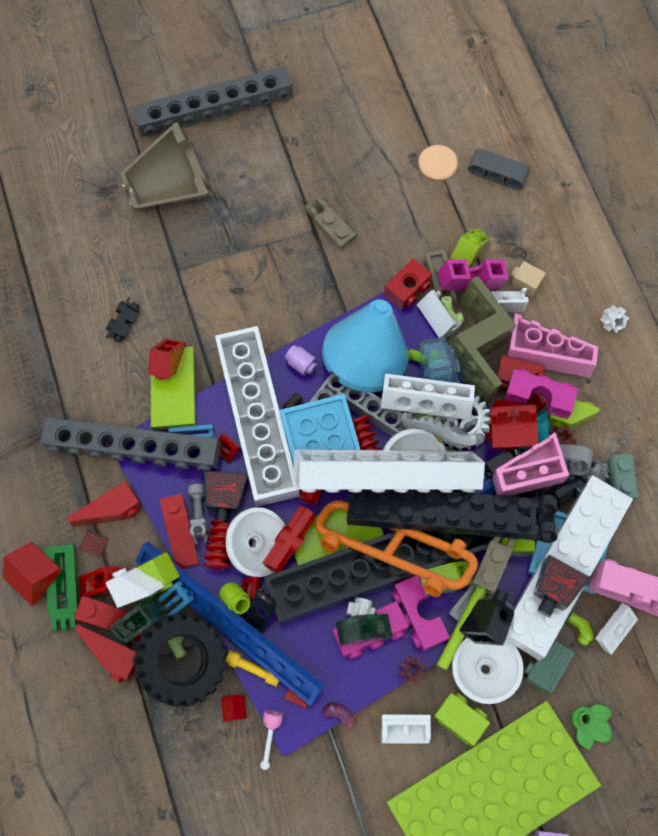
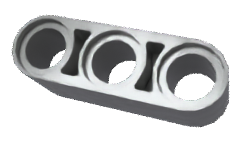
[528,444,593,476]

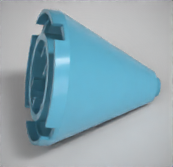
[322,300,409,392]

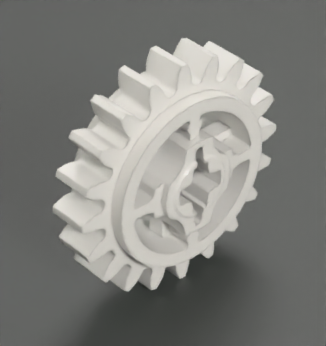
[436,396,491,451]

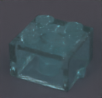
[420,337,460,383]

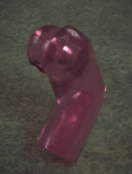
[323,702,357,730]

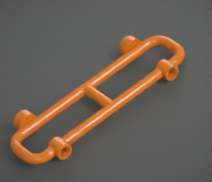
[315,500,478,597]

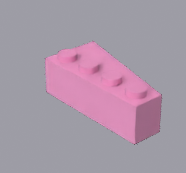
[588,559,658,617]

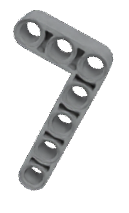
[310,373,406,437]

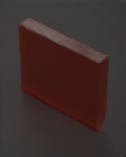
[79,531,108,557]

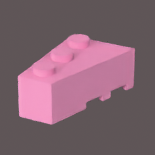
[492,433,569,496]

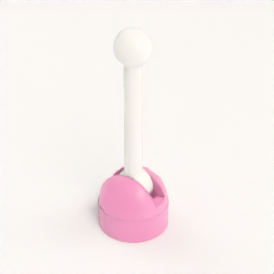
[260,710,283,770]

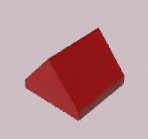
[218,433,242,463]
[241,577,263,603]
[221,695,247,722]

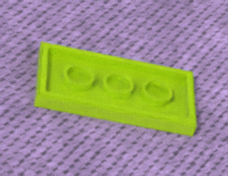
[151,346,196,431]
[294,509,384,565]

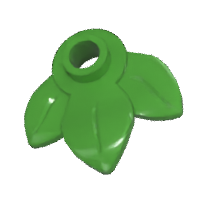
[571,704,612,750]

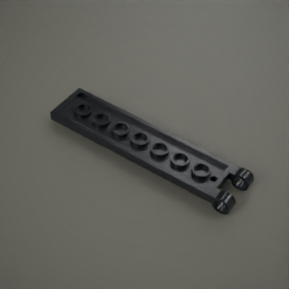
[347,489,558,543]

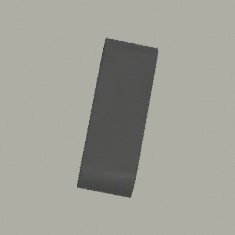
[468,149,530,190]

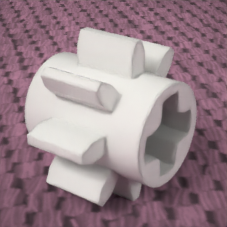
[600,305,629,333]
[346,598,376,625]

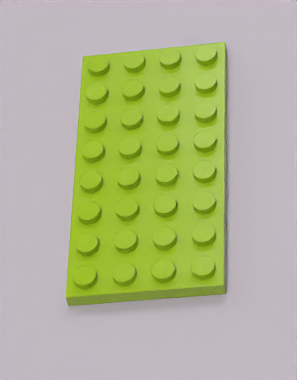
[386,701,601,836]

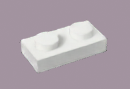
[595,603,638,655]

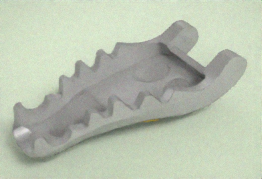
[400,412,485,449]

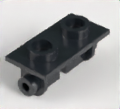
[105,297,140,343]

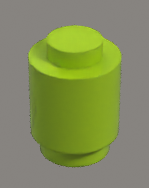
[219,582,250,614]

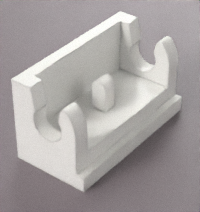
[488,288,528,312]
[417,290,462,339]
[381,715,431,744]

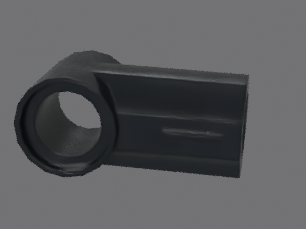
[546,474,586,508]

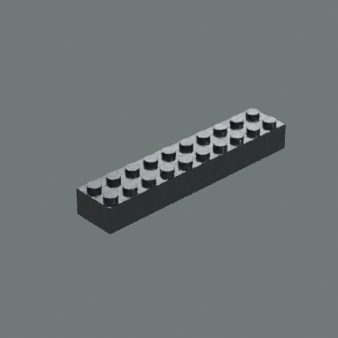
[264,531,499,626]

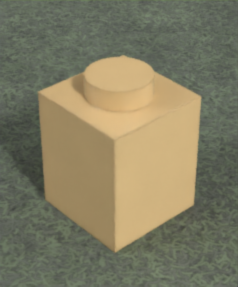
[510,261,546,298]

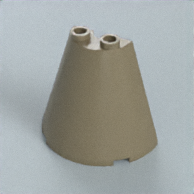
[120,122,213,210]

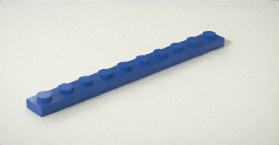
[136,541,325,706]

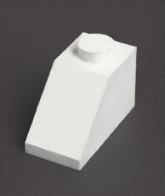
[105,568,164,608]

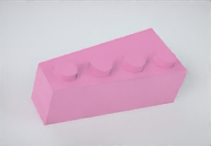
[506,313,598,378]

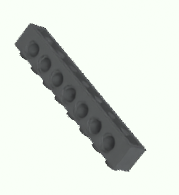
[132,66,293,137]
[40,418,222,472]

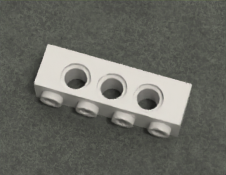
[381,374,475,420]

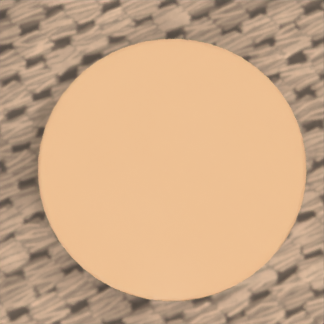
[418,145,458,180]

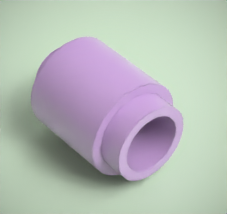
[285,345,318,376]

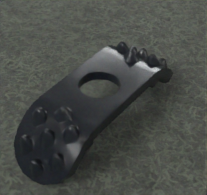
[243,588,277,634]

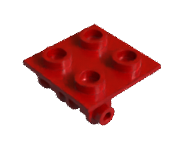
[490,404,538,449]

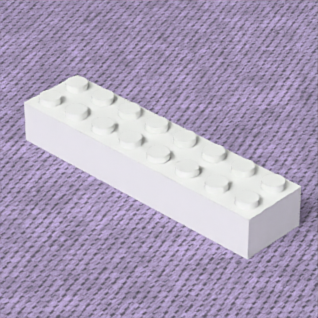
[215,326,299,507]
[293,450,485,493]
[506,475,633,660]

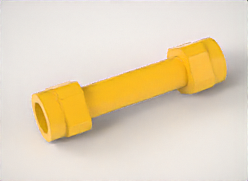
[225,651,279,687]

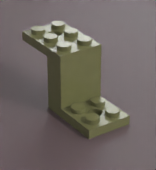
[445,276,516,404]

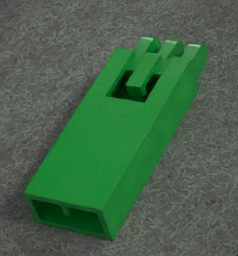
[45,544,80,632]

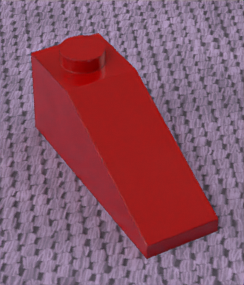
[67,481,142,527]
[160,494,200,569]
[74,596,152,641]
[75,624,135,683]

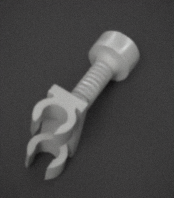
[188,484,209,548]

